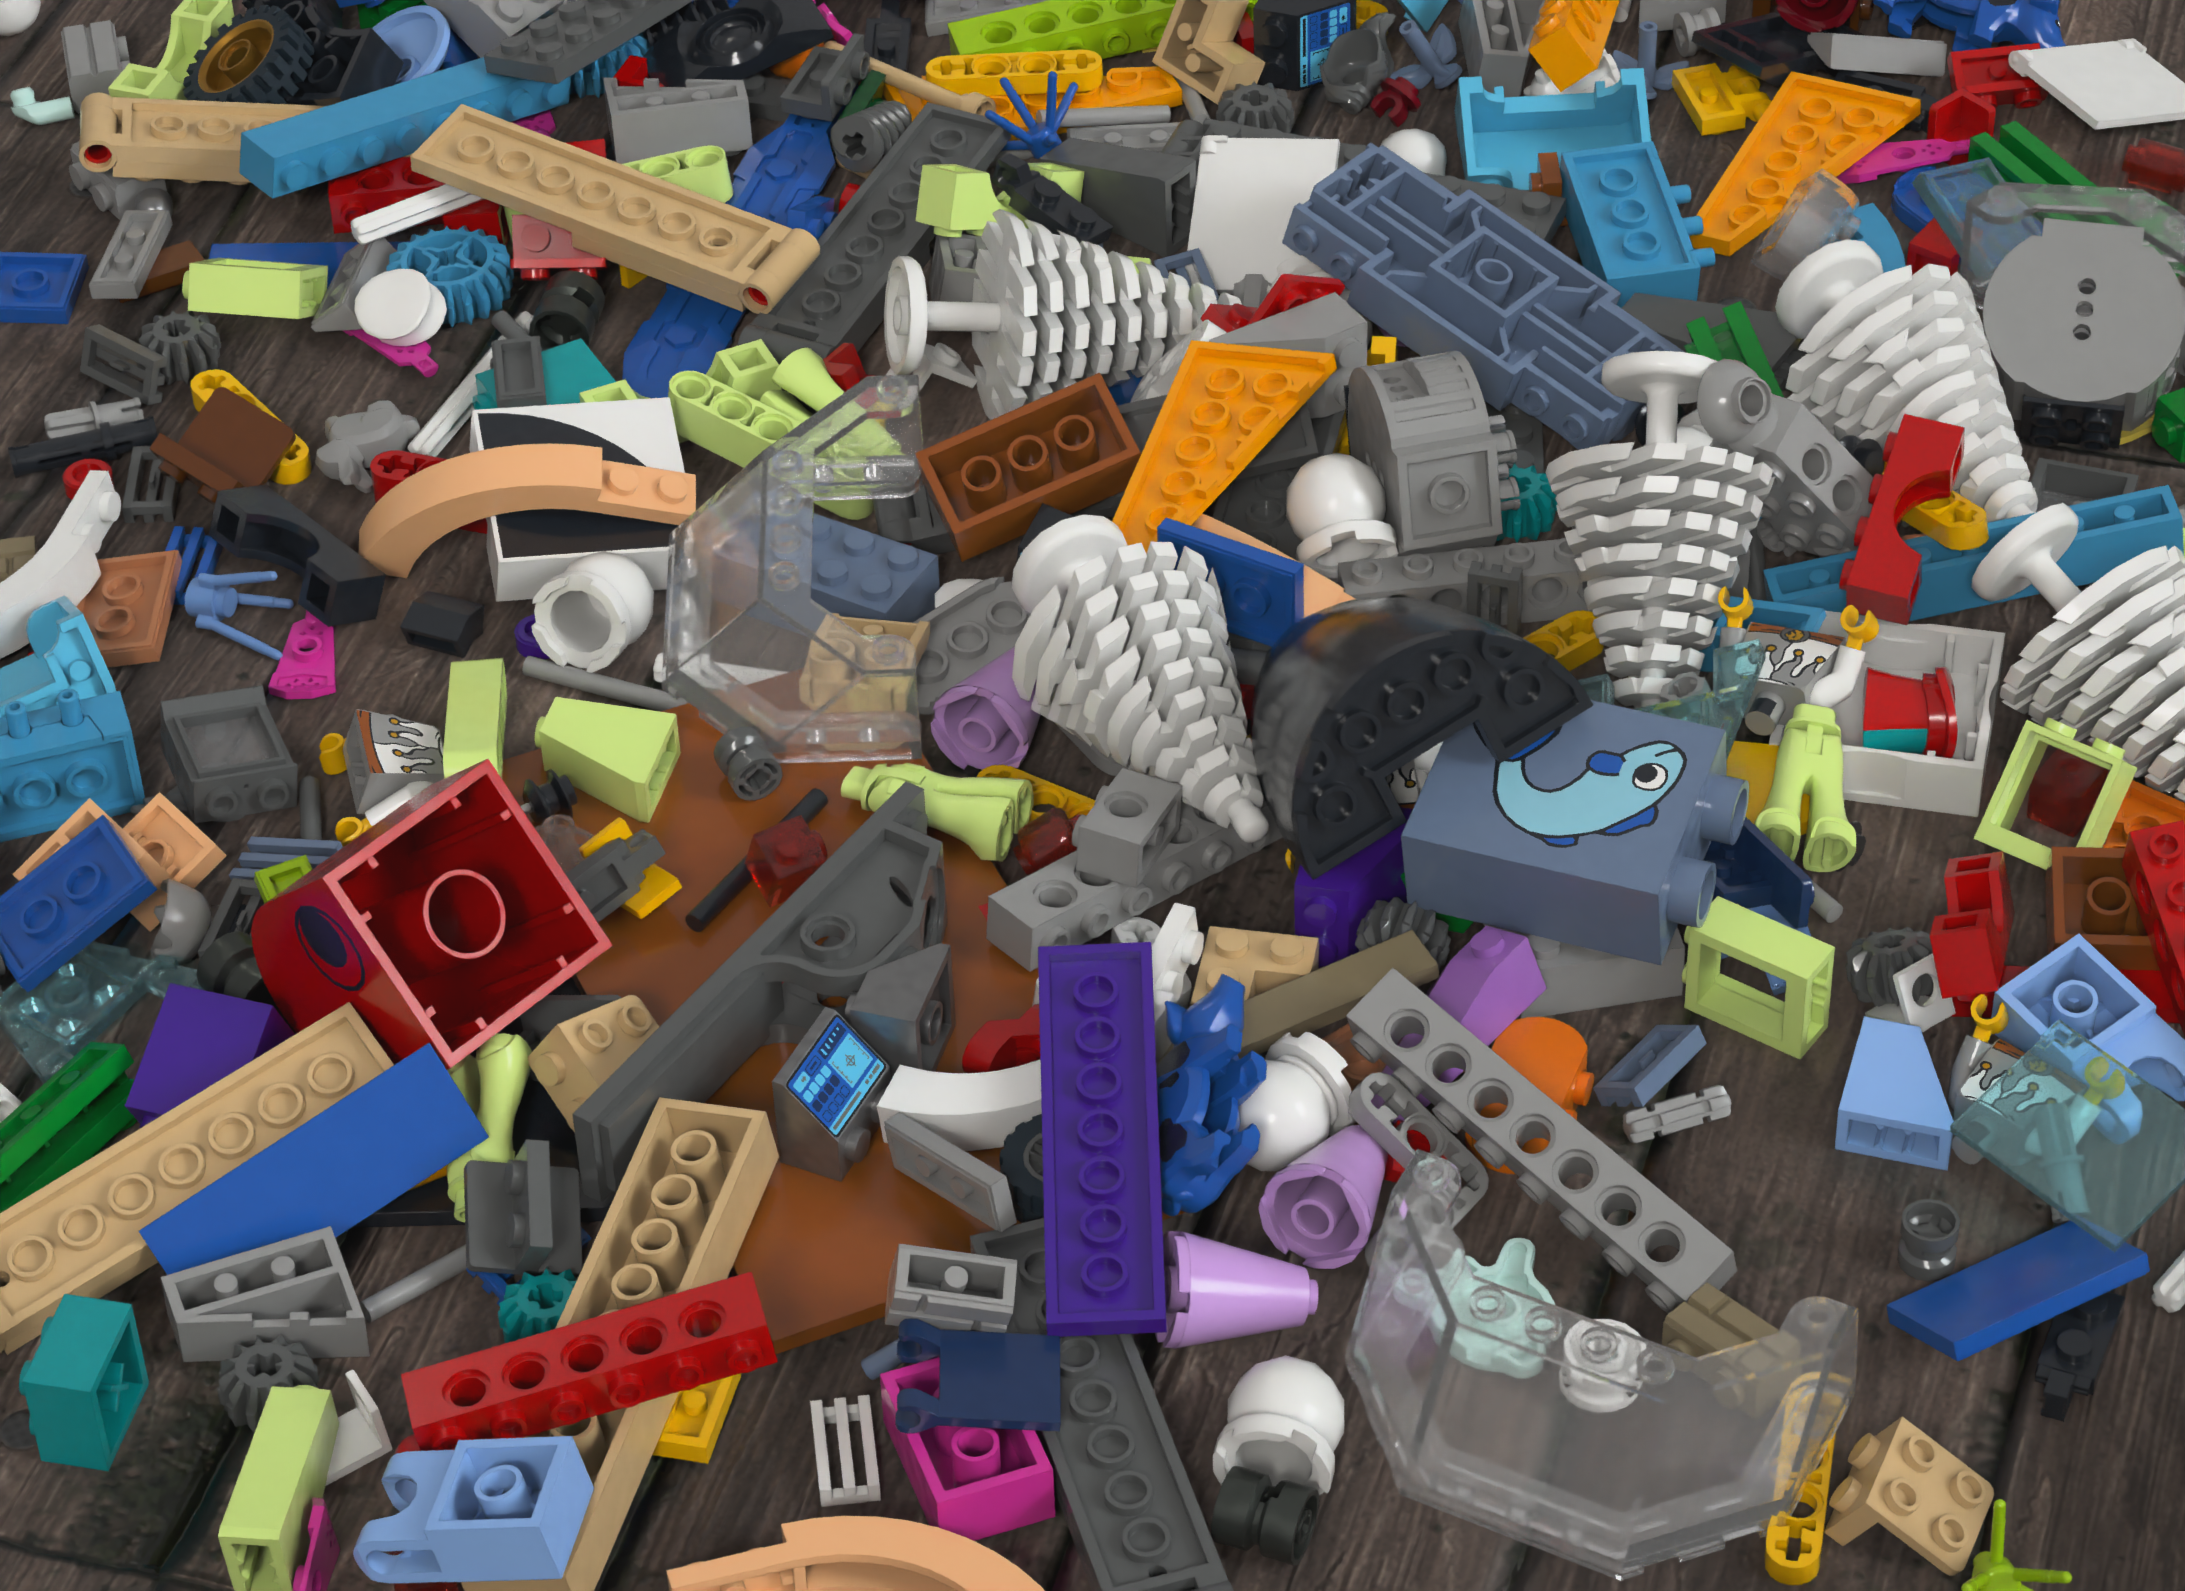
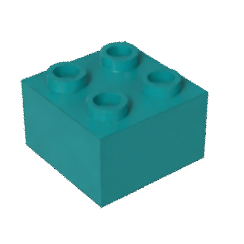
[19,1294,149,1471]

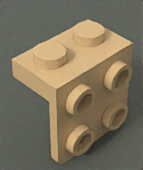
[528,995,659,1132]
[1824,1416,1994,1576]

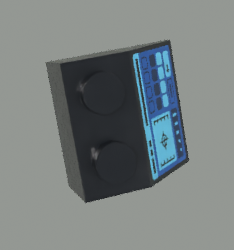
[1253,0,1356,91]

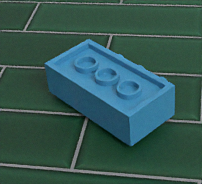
[1560,141,1716,308]
[0,689,145,843]

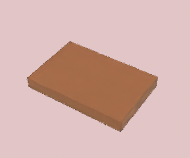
[76,550,182,668]

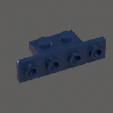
[1704,816,1815,929]

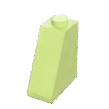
[535,697,681,823]

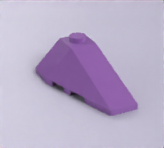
[1371,925,1547,1124]

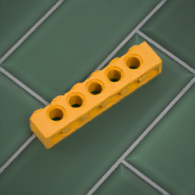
[1528,0,1620,92]

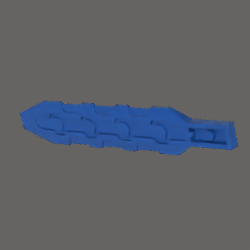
[622,84,858,398]

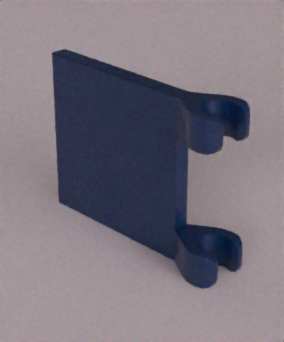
[895,1318,1061,1434]

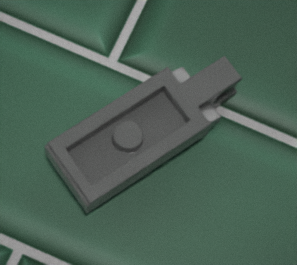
[566,829,666,922]

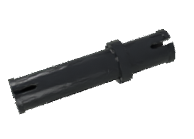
[8,416,158,478]

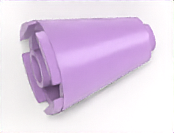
[931,646,1041,770]
[1258,1125,1388,1269]
[1155,1231,1318,1349]

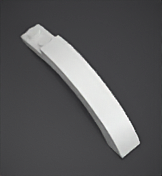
[0,470,121,659]
[877,903,1204,1151]

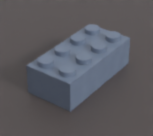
[711,497,940,635]

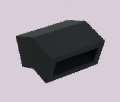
[400,591,484,658]

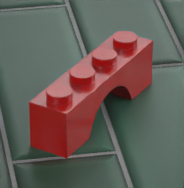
[1839,414,1965,625]
[1930,851,2015,1002]

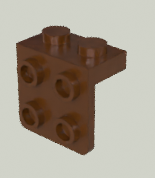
[149,387,296,506]

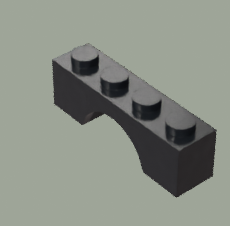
[209,484,386,627]

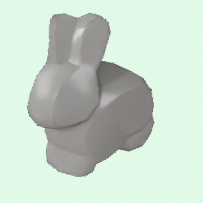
[315,400,420,493]

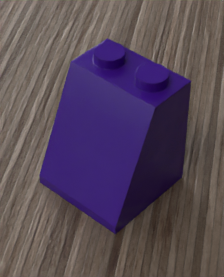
[1294,807,1413,968]
[125,983,295,1128]

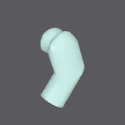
[10,87,75,125]

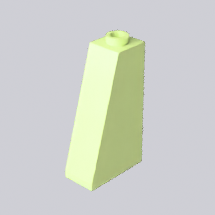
[218,1385,339,1591]

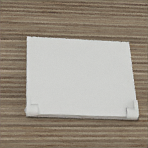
[2008,38,2185,130]
[1185,135,1340,294]

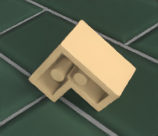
[1152,0,1266,105]
[1191,926,1319,1005]

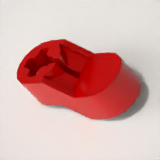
[962,1004,1040,1073]

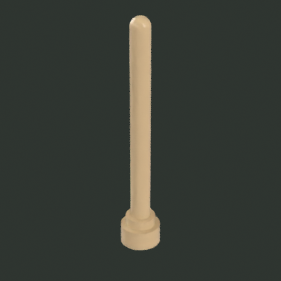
[823,41,996,116]

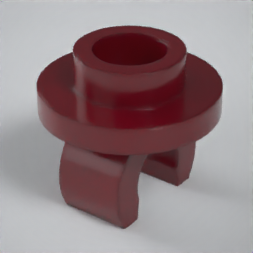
[1370,76,1421,127]

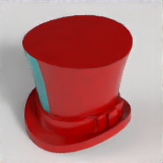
[1862,667,1958,758]

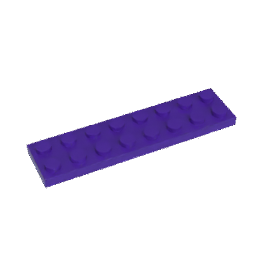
[1038,942,1167,1337]

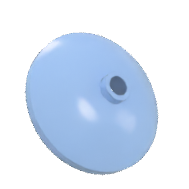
[372,5,450,85]

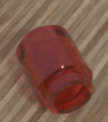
[2122,138,2185,194]

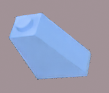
[1835,1016,1954,1171]

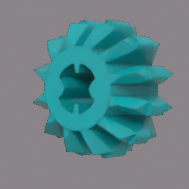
[1496,463,1558,543]
[498,1266,577,1343]

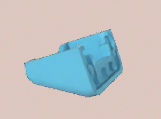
[1455,68,1651,190]
[0,595,116,718]

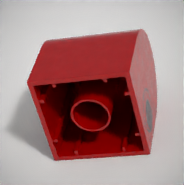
[251,759,612,1070]

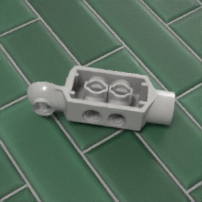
[1697,359,1873,558]

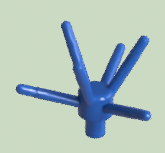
[985,71,1078,159]

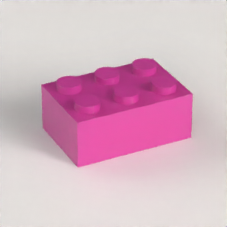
[880,1357,1055,1541]

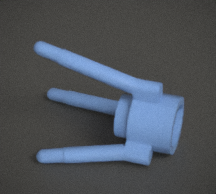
[185,571,294,661]

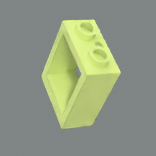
[182,258,328,319]
[1974,717,2137,870]
[1682,896,1835,1060]

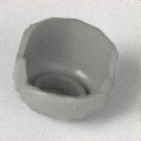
[150,879,212,967]

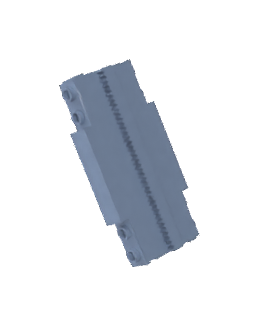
[1282,143,1686,450]

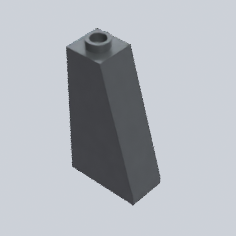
[1039,138,1196,258]
[1622,292,1807,391]

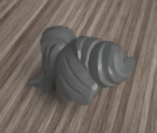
[1320,12,1396,114]

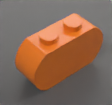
[1465,1017,1594,1174]

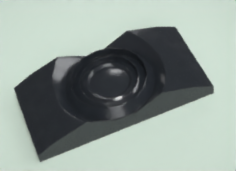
[643,0,834,87]
[1691,12,1866,87]

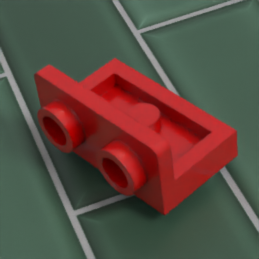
[1947,43,2049,109]

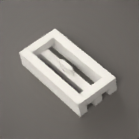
[810,1395,881,1507]

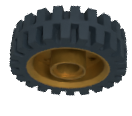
[183,5,314,104]

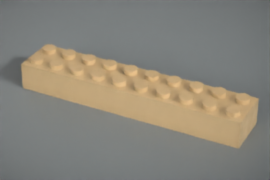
[461,1097,779,1591]

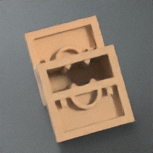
[12,792,227,932]

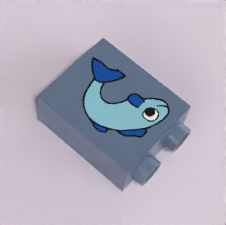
[1401,700,1749,965]

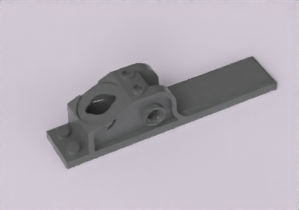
[572,781,948,1203]

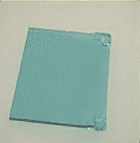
[1950,1019,2185,1252]

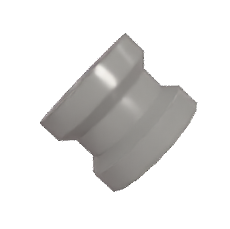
[1673,7,1721,58]

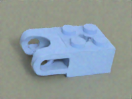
[1991,934,2185,1147]
[353,1436,594,1584]

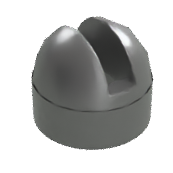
[135,188,173,216]

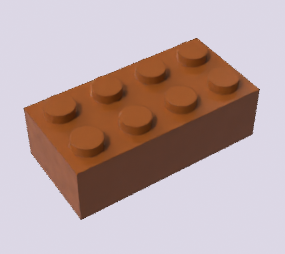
[915,373,1141,562]
[2045,846,2160,971]

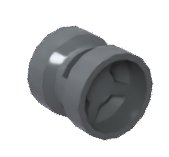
[714,727,783,800]
[1897,1199,1960,1281]

